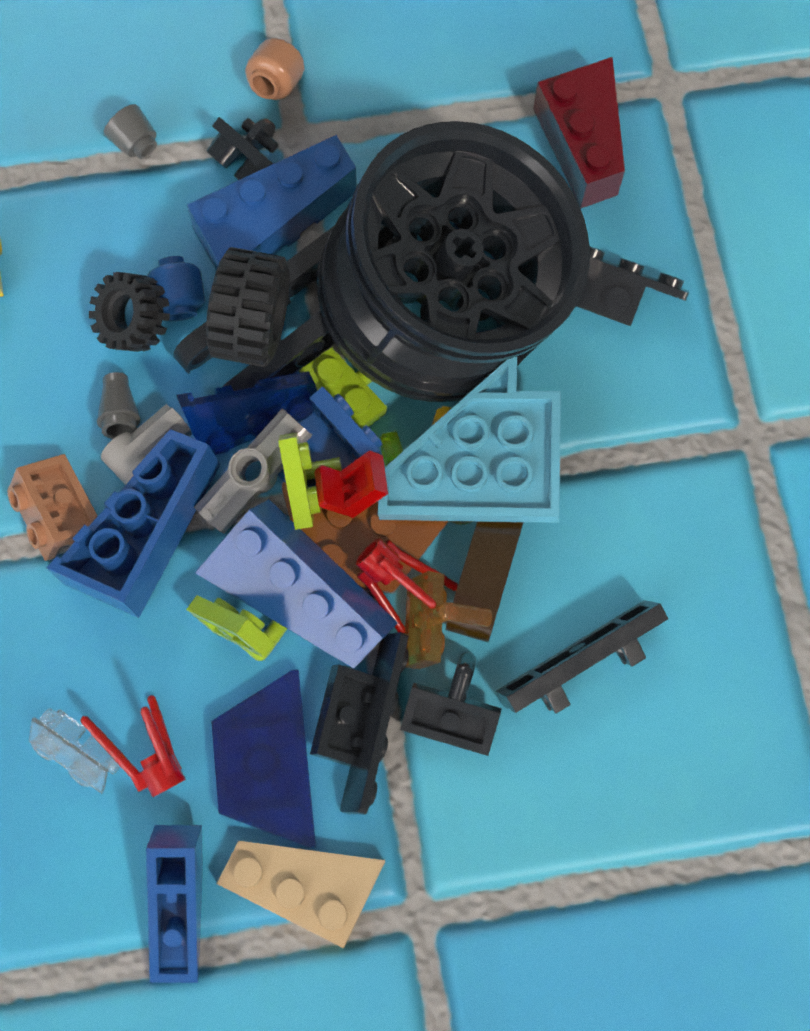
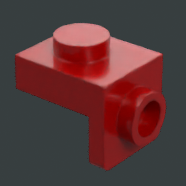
[314,450,388,518]

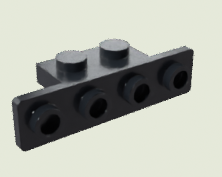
[576,246,689,326]
[310,632,409,815]

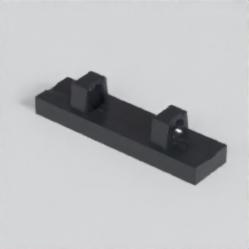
[495,600,669,714]

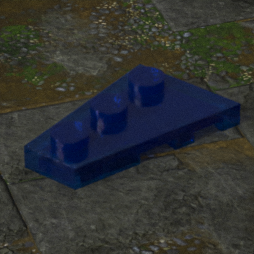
[176,371,317,456]

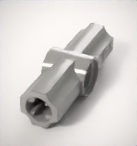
[194,409,312,534]

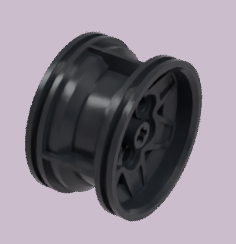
[317,121,590,402]

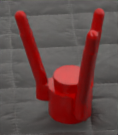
[355,538,458,634]
[80,695,186,797]

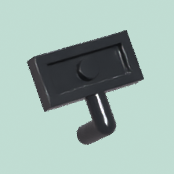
[400,652,502,756]

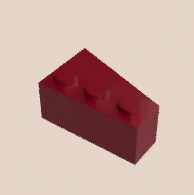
[533,56,625,208]

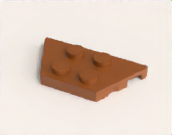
[282,482,448,594]

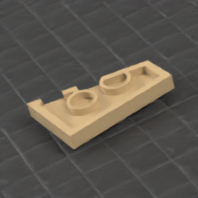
[217,841,385,949]

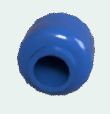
[147,256,205,321]

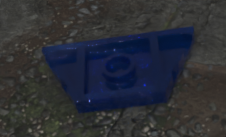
[211,669,317,849]

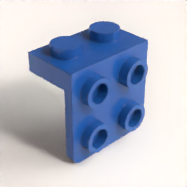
[277,387,382,487]

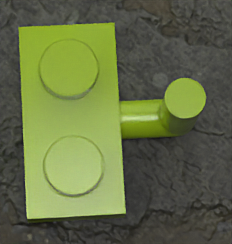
[299,347,387,428]
[278,432,342,530]
[186,595,287,661]

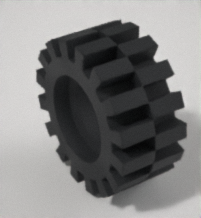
[89,272,170,352]

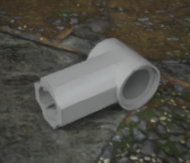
[101,404,192,485]

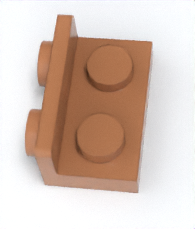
[7,454,97,561]

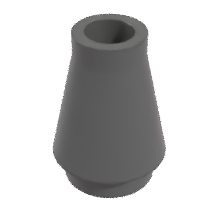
[97,372,141,439]

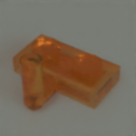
[405,571,492,670]

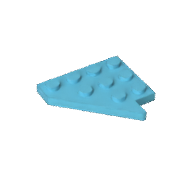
[378,356,561,523]

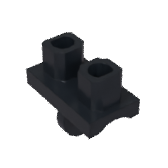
[206,117,279,180]

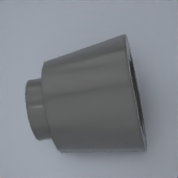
[103,104,157,159]

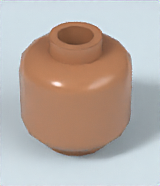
[245,38,305,100]

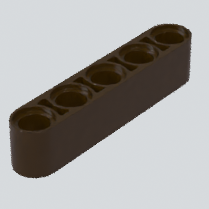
[445,521,524,643]

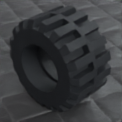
[206,247,290,367]

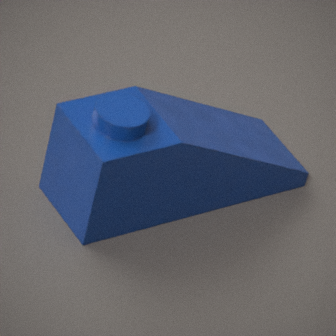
[146,825,203,983]

